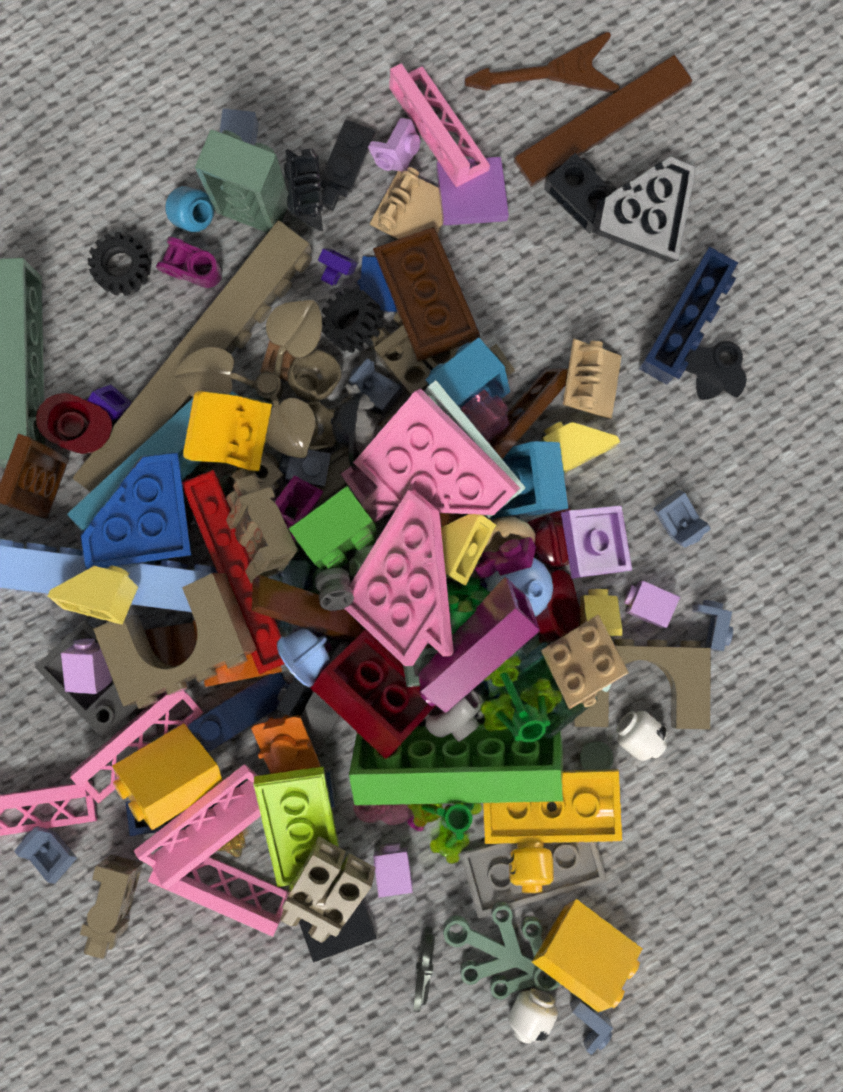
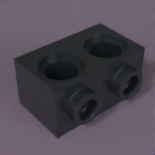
[544,153,617,234]

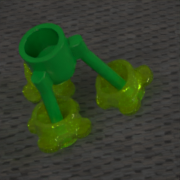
[480,656,562,742]
[407,803,482,864]

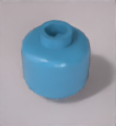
[165,186,214,232]

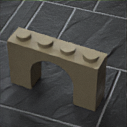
[93,573,257,709]
[571,639,711,730]

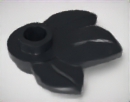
[685,341,747,400]

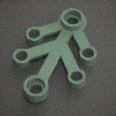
[443,902,560,1000]

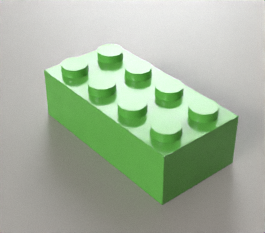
[289,486,378,570]

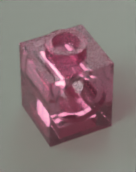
[460,389,510,442]

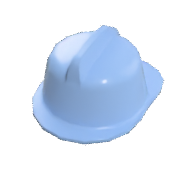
[277,628,330,687]

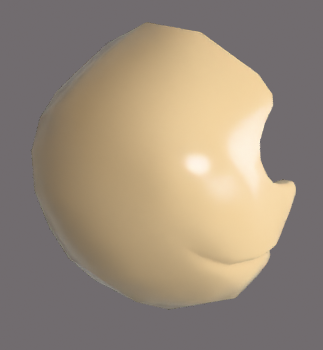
[483,516,535,552]

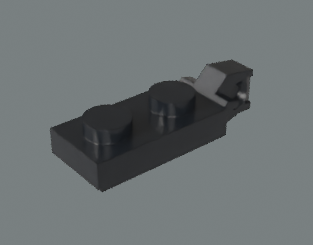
[320,119,376,211]

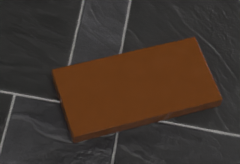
[373,227,480,362]
[0,433,69,519]

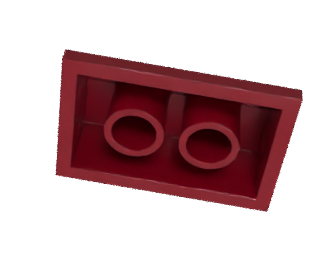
[311,629,436,759]

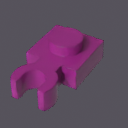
[475,537,536,578]

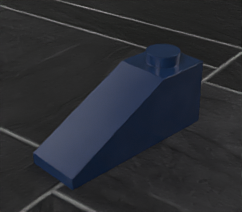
[188,672,286,753]

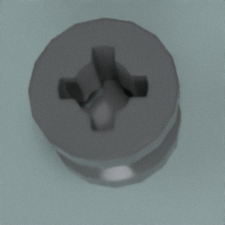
[315,568,354,611]

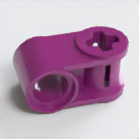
[156,237,222,288]

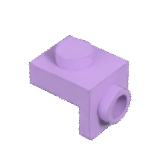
[368,118,421,171]

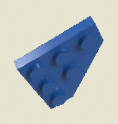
[80,452,191,570]

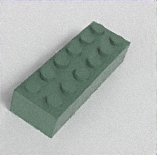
[0,258,45,468]

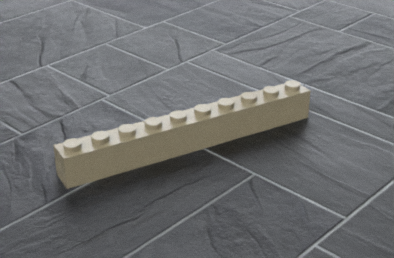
[73,220,312,492]

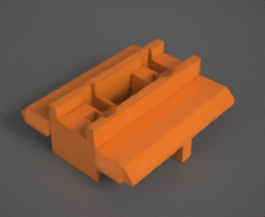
[251,715,321,774]

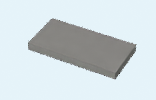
[459,842,607,919]

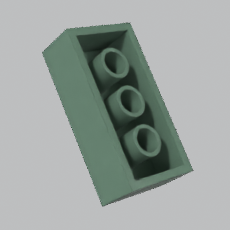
[195,129,288,233]

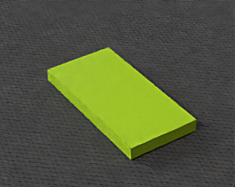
[253,767,343,887]

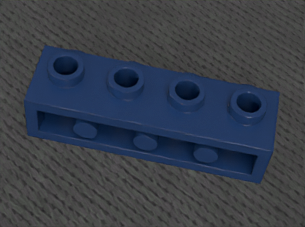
[639,247,739,385]

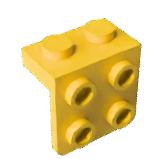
[183,391,272,471]

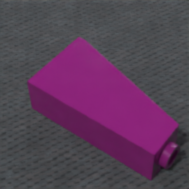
[418,577,540,713]

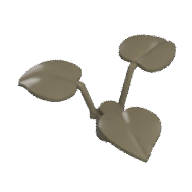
[175,300,322,458]

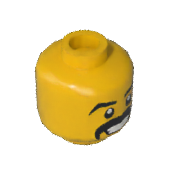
[509,842,554,893]

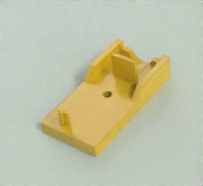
[483,769,622,844]

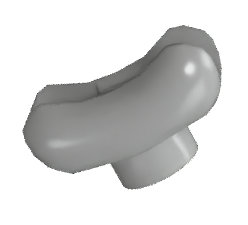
[425,690,481,742]

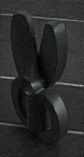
[413,927,435,1012]

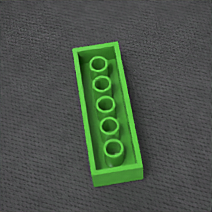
[349,722,563,805]

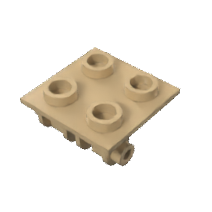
[370,167,443,239]
[563,339,622,419]
[541,615,629,709]

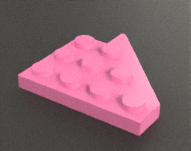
[353,388,520,515]
[344,490,454,666]

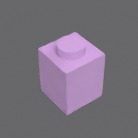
[623,581,680,628]
[61,638,112,694]
[373,843,413,898]

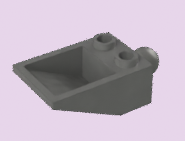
[35,620,159,741]

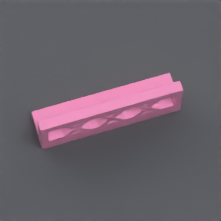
[389,63,490,187]
[70,690,204,804]
[134,764,261,889]
[0,780,97,836]
[148,856,287,937]

